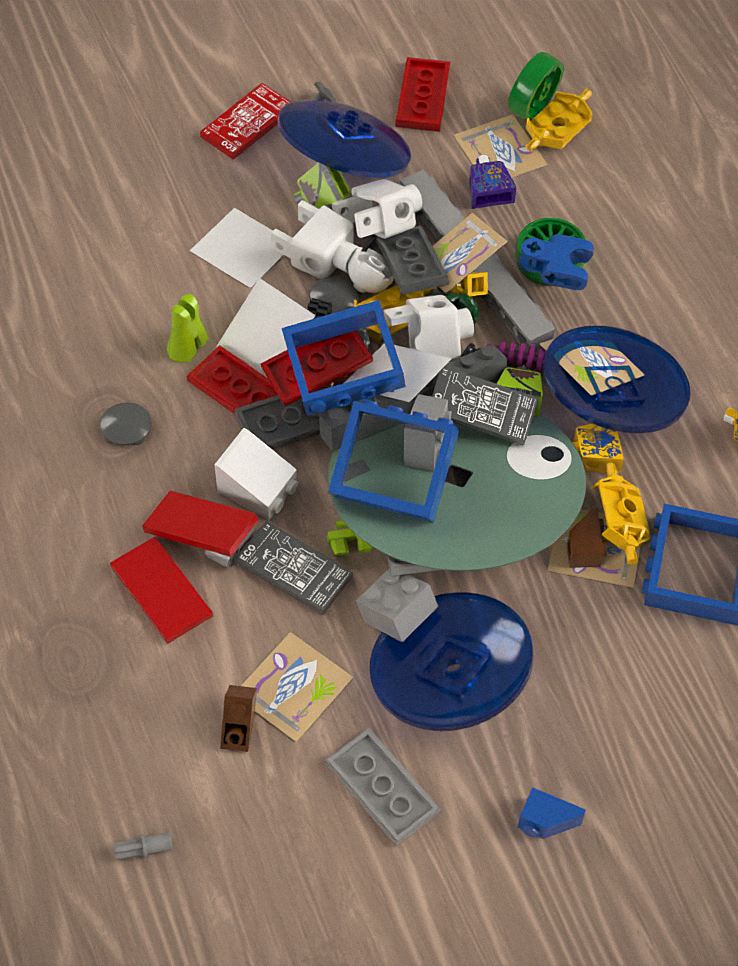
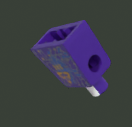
[469,155,516,209]

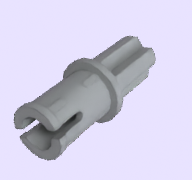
[114,831,173,860]

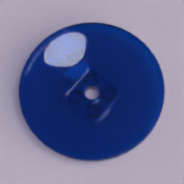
[277,99,411,178]
[543,326,691,433]
[369,592,534,731]

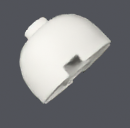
[348,247,394,293]

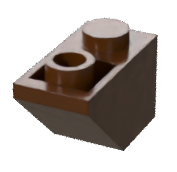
[567,508,607,568]
[220,685,257,752]

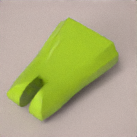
[167,294,209,362]

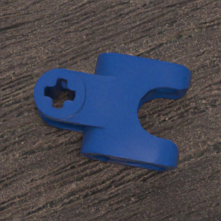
[519,234,594,291]

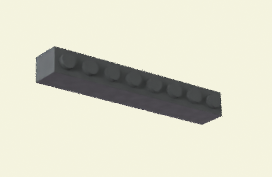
[319,344,507,451]

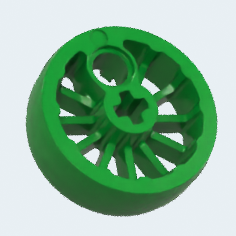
[508,52,564,121]
[515,218,586,286]

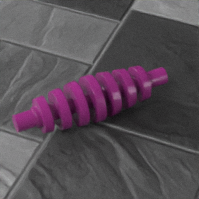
[486,342,566,375]

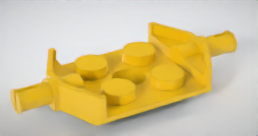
[525,88,593,152]
[354,285,437,341]
[591,463,651,565]

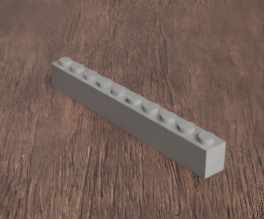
[400,169,555,353]

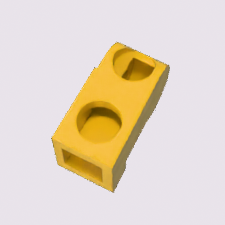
[449,271,488,296]

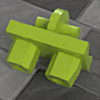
[326,520,373,556]

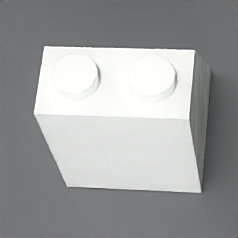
[215,428,299,520]

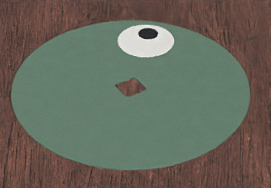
[328,414,586,571]

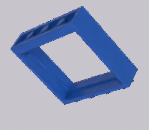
[281,300,406,415]
[328,399,459,522]
[641,503,738,625]

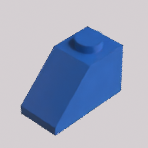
[517,787,586,839]

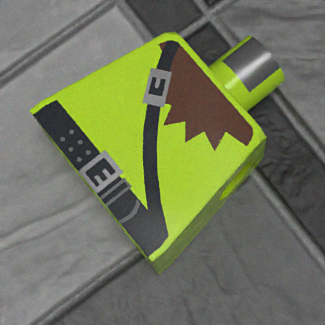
[294,156,352,208]
[497,365,543,417]

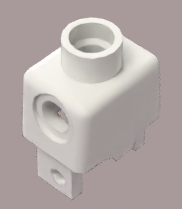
[332,179,422,239]
[271,200,359,279]
[383,295,474,361]

